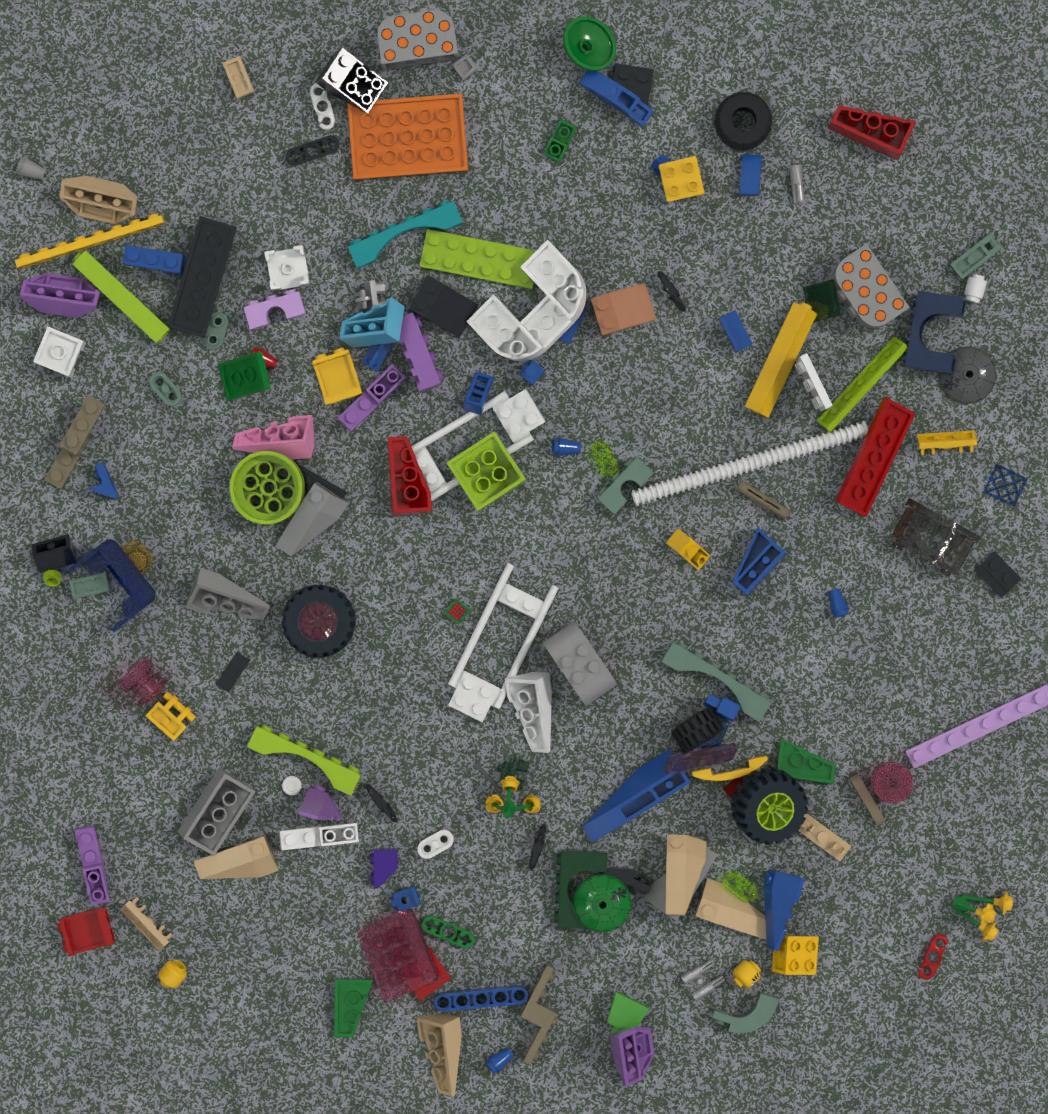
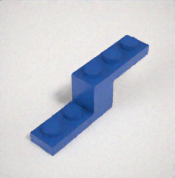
[122,245,188,276]

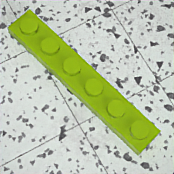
[817,336,908,432]

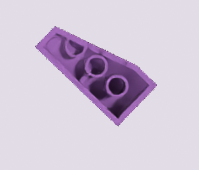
[299,785,341,821]

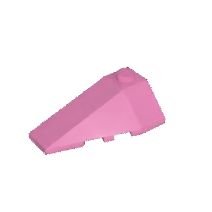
[232,415,314,459]

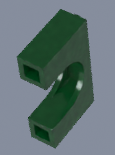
[554,849,607,929]

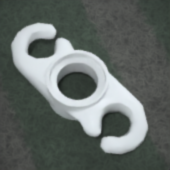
[310,83,335,130]

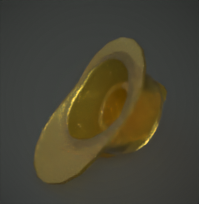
[113,538,154,578]

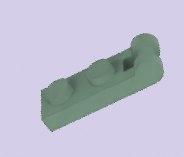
[949,232,1003,280]

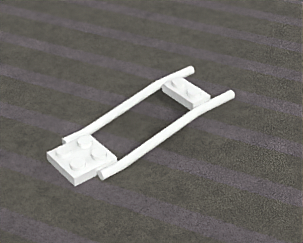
[411,389,546,501]
[448,563,559,722]

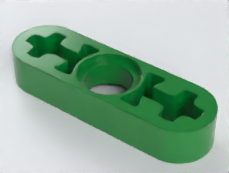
[422,915,475,948]

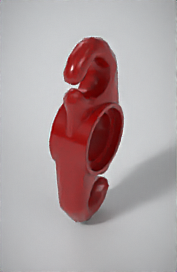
[918,934,948,980]

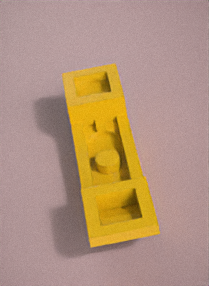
[691,755,768,781]

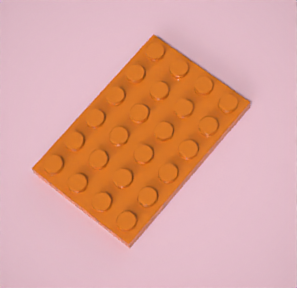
[347,94,468,180]

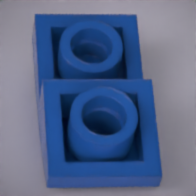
[740,154,762,196]

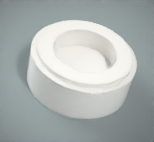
[282,776,302,795]

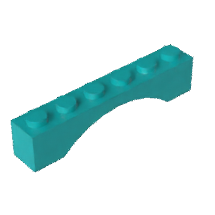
[348,200,463,269]

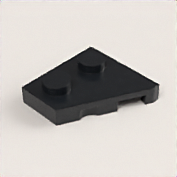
[613,63,654,106]

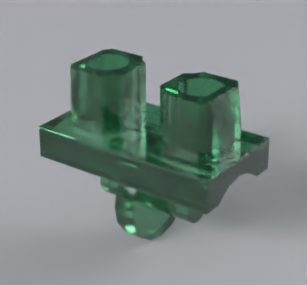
[496,755,529,790]

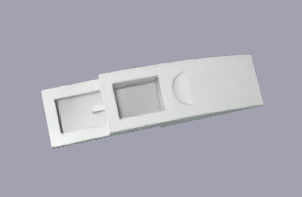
[279,823,359,850]

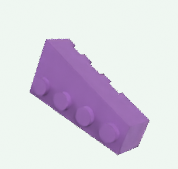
[399,313,444,393]

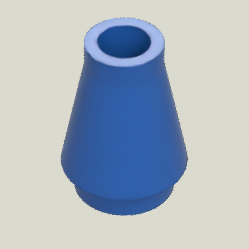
[552,437,581,456]
[829,589,849,618]
[485,1047,514,1074]

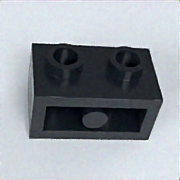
[32,534,77,573]

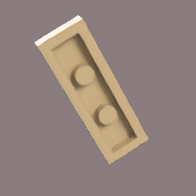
[798,814,851,861]
[120,897,172,951]

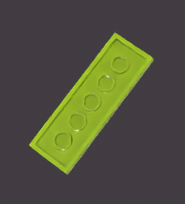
[419,229,536,289]

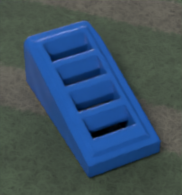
[463,372,494,415]

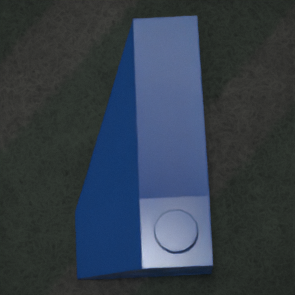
[764,869,805,951]

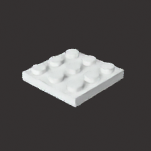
[794,353,833,412]

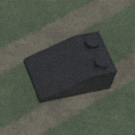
[409,275,478,338]

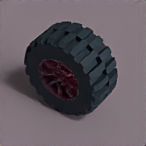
[281,585,356,658]

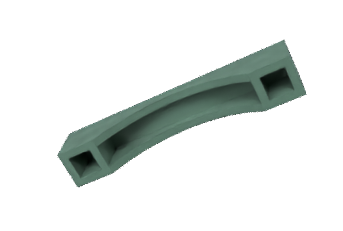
[661,640,771,722]

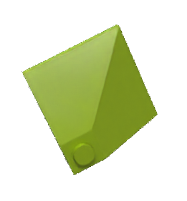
[447,431,527,511]

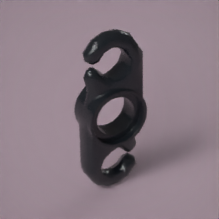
[657,271,686,312]
[366,784,398,823]
[529,824,546,871]

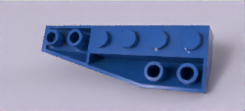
[582,749,691,843]

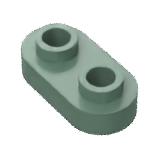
[204,312,229,350]
[150,372,182,406]

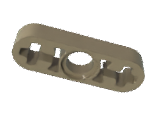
[849,774,886,826]

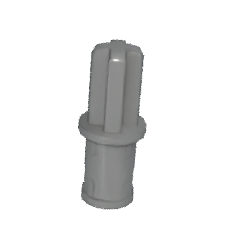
[789,165,805,204]

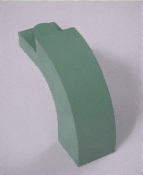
[711,991,779,1033]

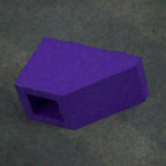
[370,848,398,889]

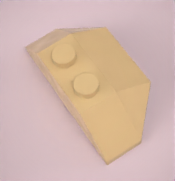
[60,176,138,224]

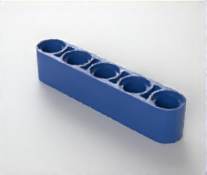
[434,985,528,1011]

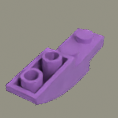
[337,364,406,433]
[75,825,110,905]

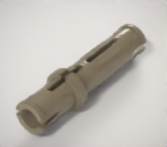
[736,480,791,520]

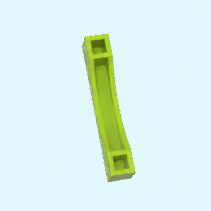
[247,724,362,796]

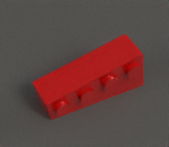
[828,105,916,160]

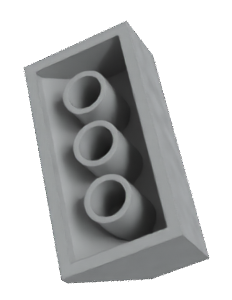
[177,767,256,856]

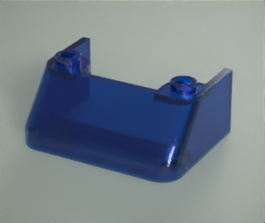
[66,539,156,633]

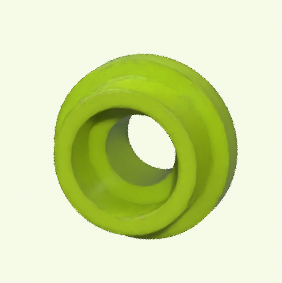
[43,570,62,587]

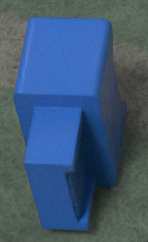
[703,694,741,723]

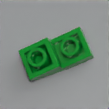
[543,119,578,162]

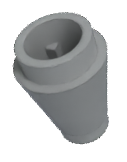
[16,158,46,180]

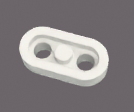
[418,829,454,859]

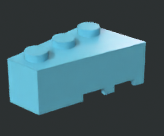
[339,298,405,348]

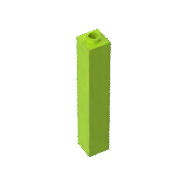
[73,250,171,344]

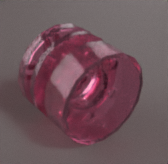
[117,656,169,707]
[870,761,913,803]

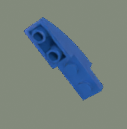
[578,71,654,127]

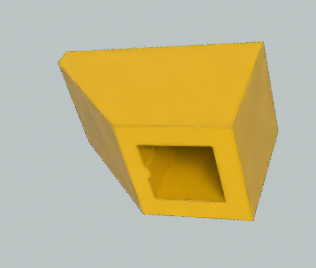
[666,529,710,571]

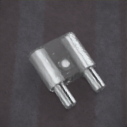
[680,959,725,1002]

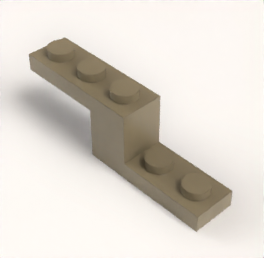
[44,395,105,489]
[521,963,558,1065]

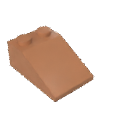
[590,283,657,337]

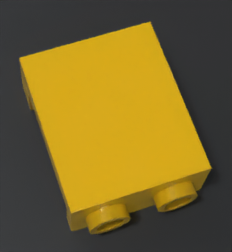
[312,347,363,406]

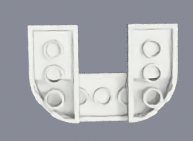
[467,240,586,361]

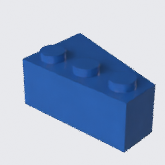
[733,527,787,597]

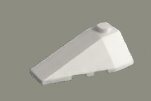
[505,672,552,753]

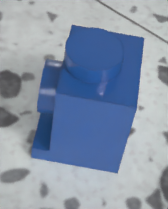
[518,360,545,386]
[391,885,421,912]

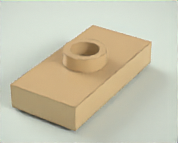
[222,56,255,99]

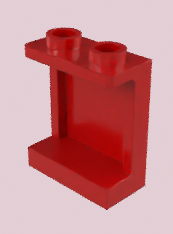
[57,906,116,957]

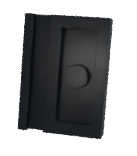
[974,551,1021,598]

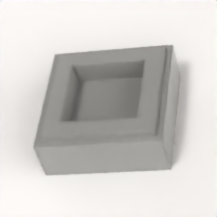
[452,54,478,80]

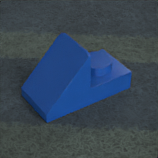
[89,462,120,499]

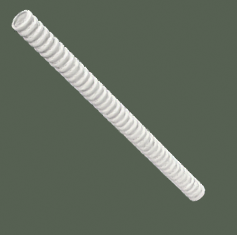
[631,421,869,506]

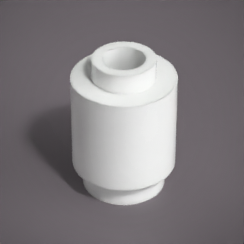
[964,274,987,304]

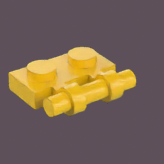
[146,691,196,741]

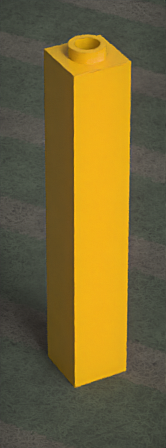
[745,302,817,418]

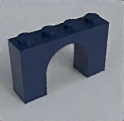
[903,291,966,375]

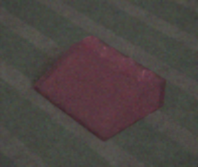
[357,908,440,1003]

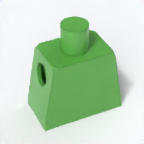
[607,991,649,1036]

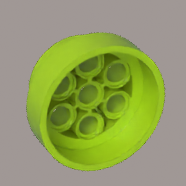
[230,451,305,524]

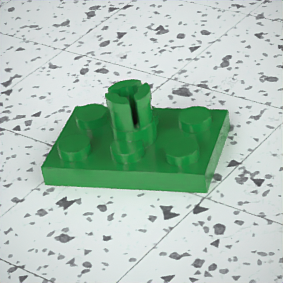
[218,351,271,401]

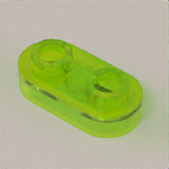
[591,441,619,477]
[722,871,758,902]

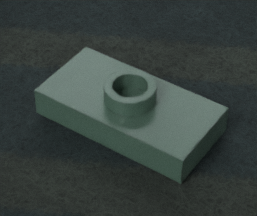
[69,572,111,599]

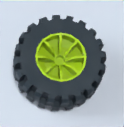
[731,767,808,845]

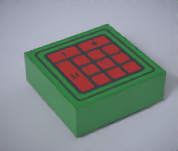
[444,598,471,625]

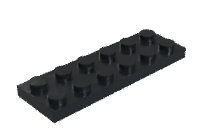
[168,216,237,338]

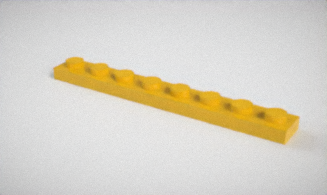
[15,213,166,269]

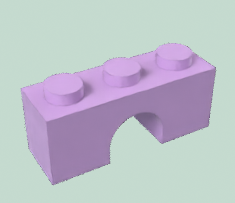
[243,289,306,331]

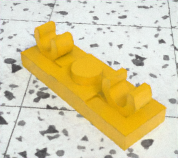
[917,430,977,455]

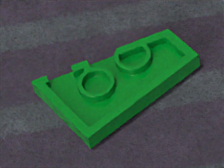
[777,738,836,784]
[334,978,373,1037]

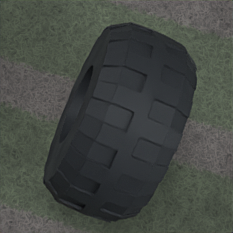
[714,92,772,150]

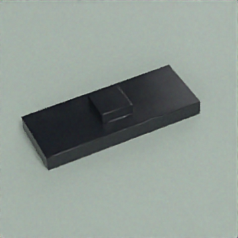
[216,652,250,692]

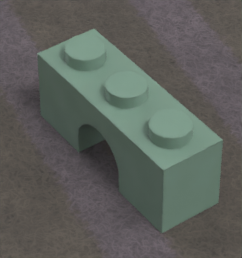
[597,457,654,515]

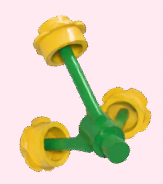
[485,776,541,819]

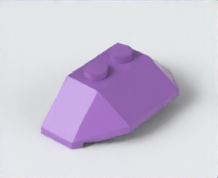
[20,273,100,318]
[610,1027,654,1087]

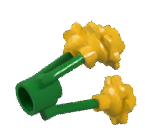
[951,891,1013,942]

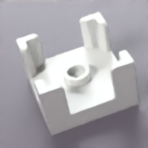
[265,245,310,291]
[33,327,86,378]

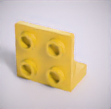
[659,156,705,202]
[772,934,819,975]

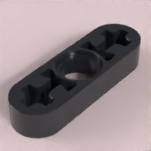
[286,135,340,166]

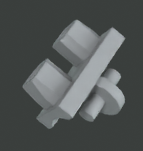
[355,280,386,311]

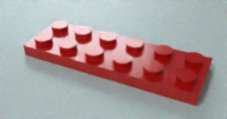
[835,397,916,517]

